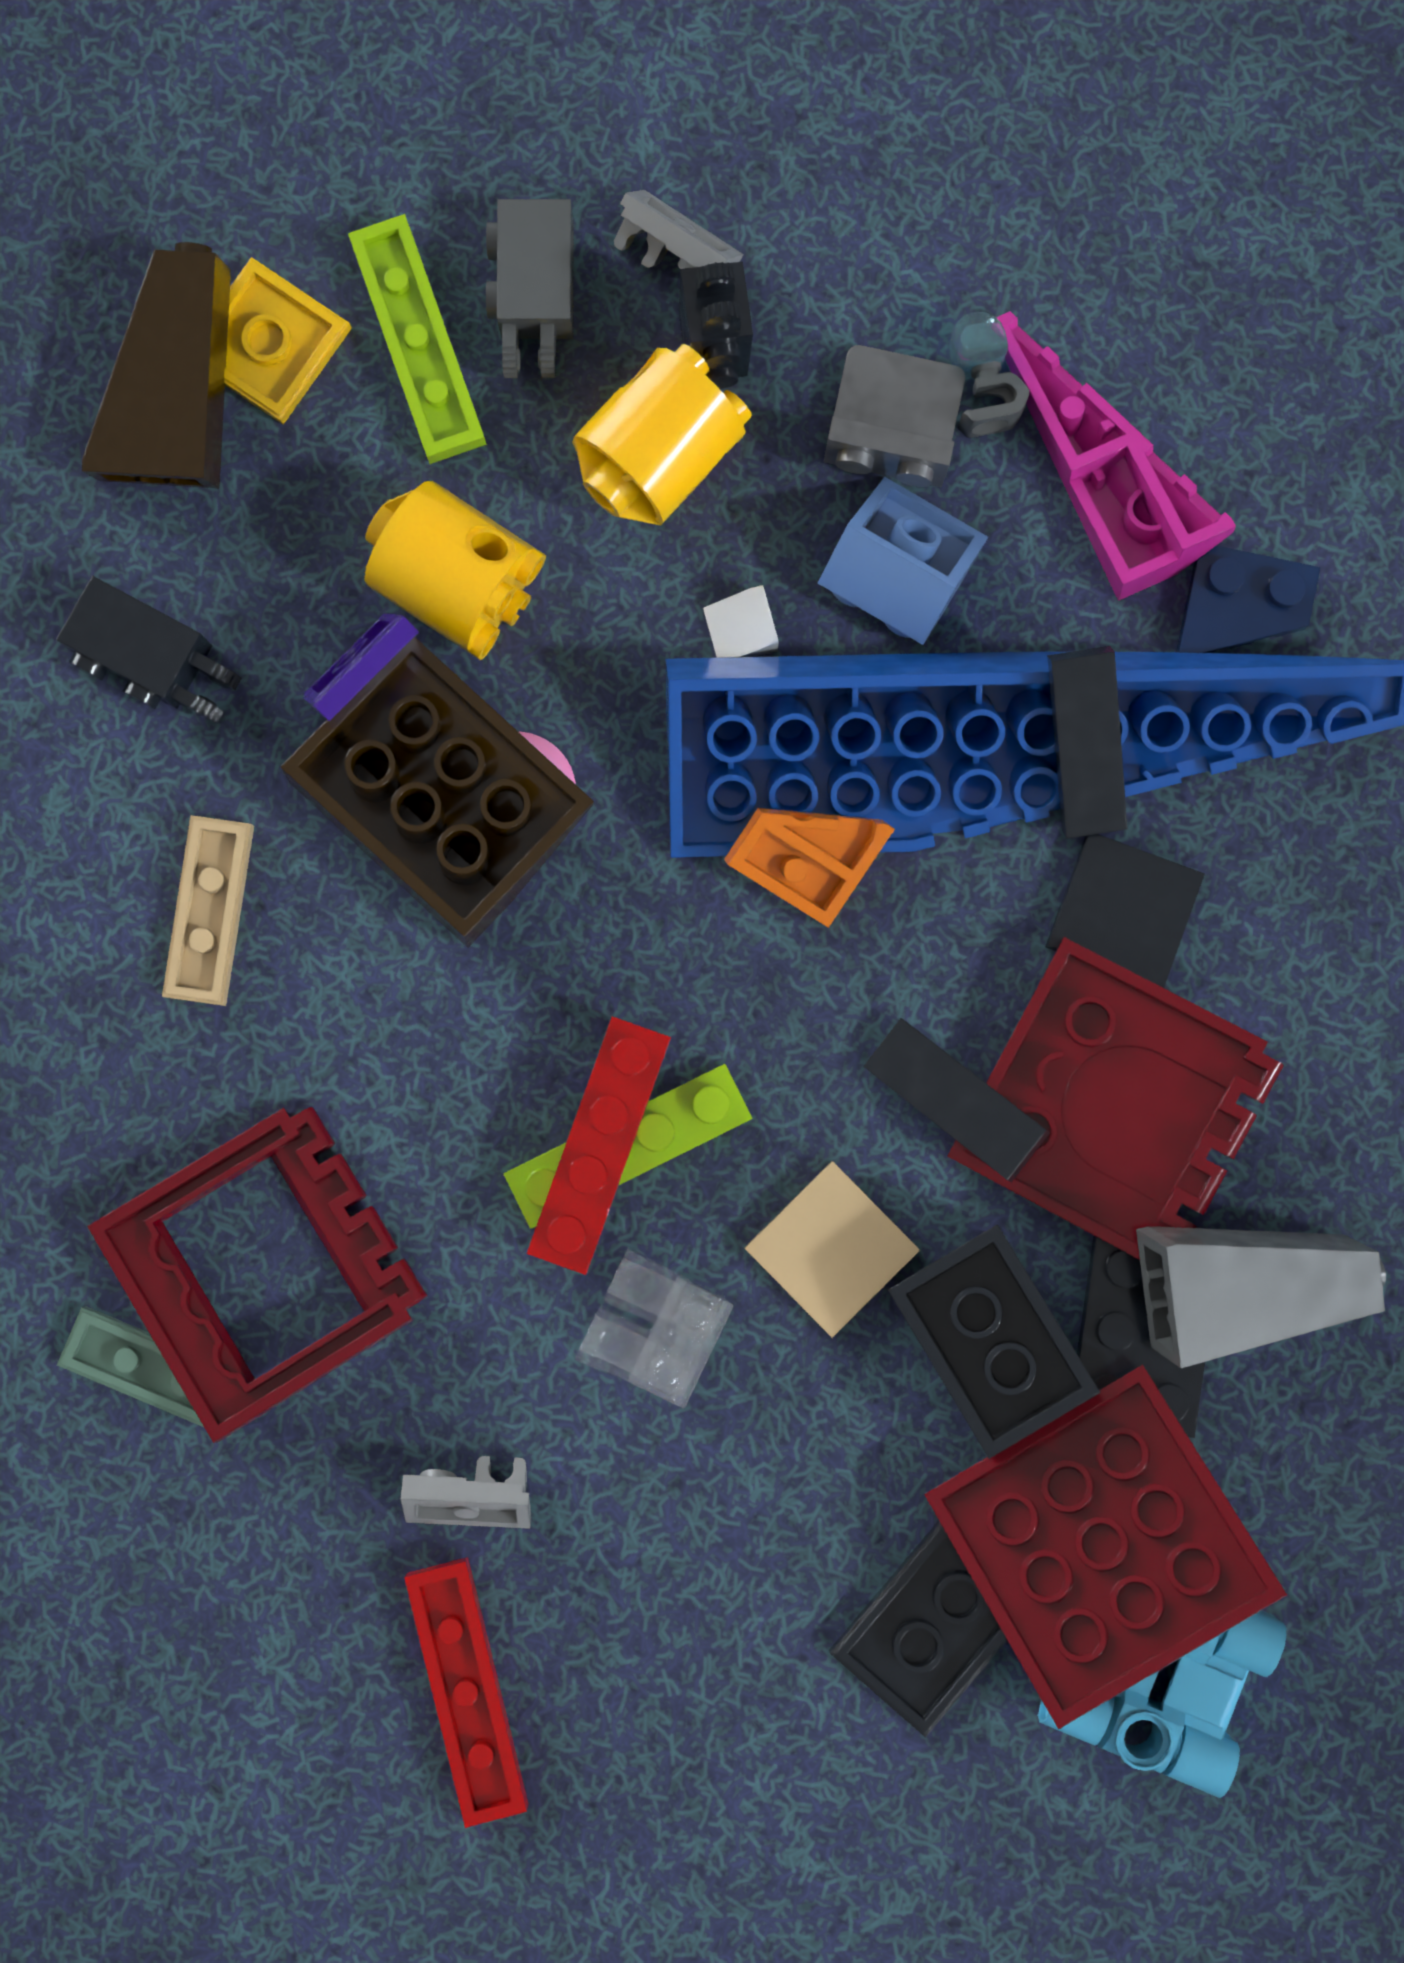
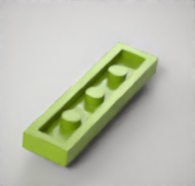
[348,214,487,464]
[503,1064,753,1229]

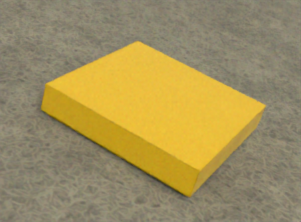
[224,257,352,425]

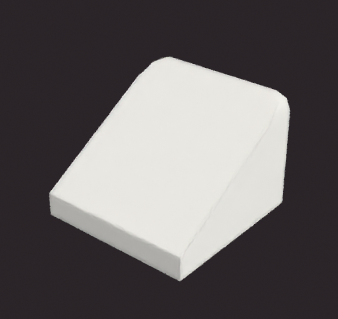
[703,585,779,658]

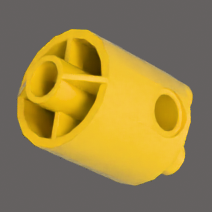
[572,344,752,526]
[364,481,546,660]

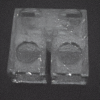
[574,1246,734,1409]

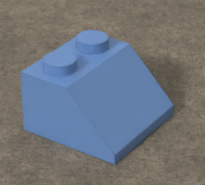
[818,477,988,645]

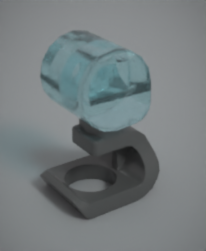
[948,312,1029,438]

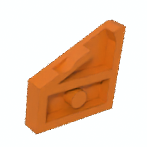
[724,808,895,928]

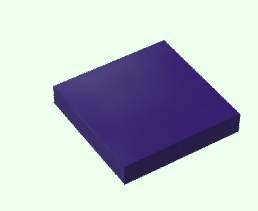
[303,613,419,721]

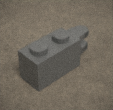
[486,199,574,378]

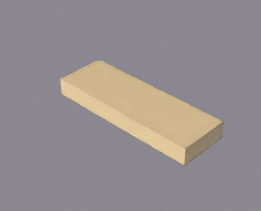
[162,815,254,1006]

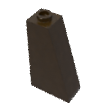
[82,242,231,489]

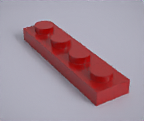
[526,1016,671,1275]
[404,1557,529,1828]

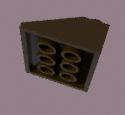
[281,637,594,948]

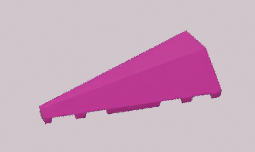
[991,311,1236,601]

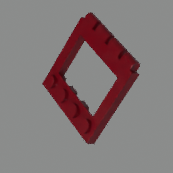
[87,1107,428,1443]

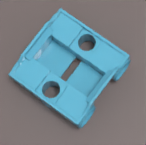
[1037,1611,1286,1798]

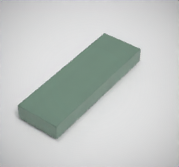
[57,1306,256,1437]

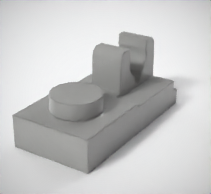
[614,190,744,269]
[400,1456,531,1529]

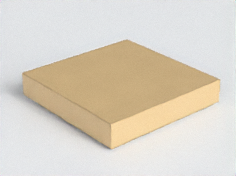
[744,1161,920,1337]

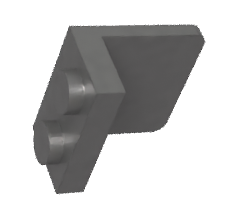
[824,345,965,487]

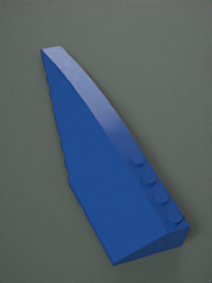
[666,652,1404,858]

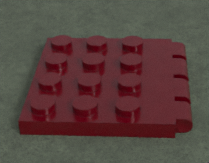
[947,937,1284,1260]

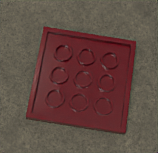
[924,1365,1287,1729]

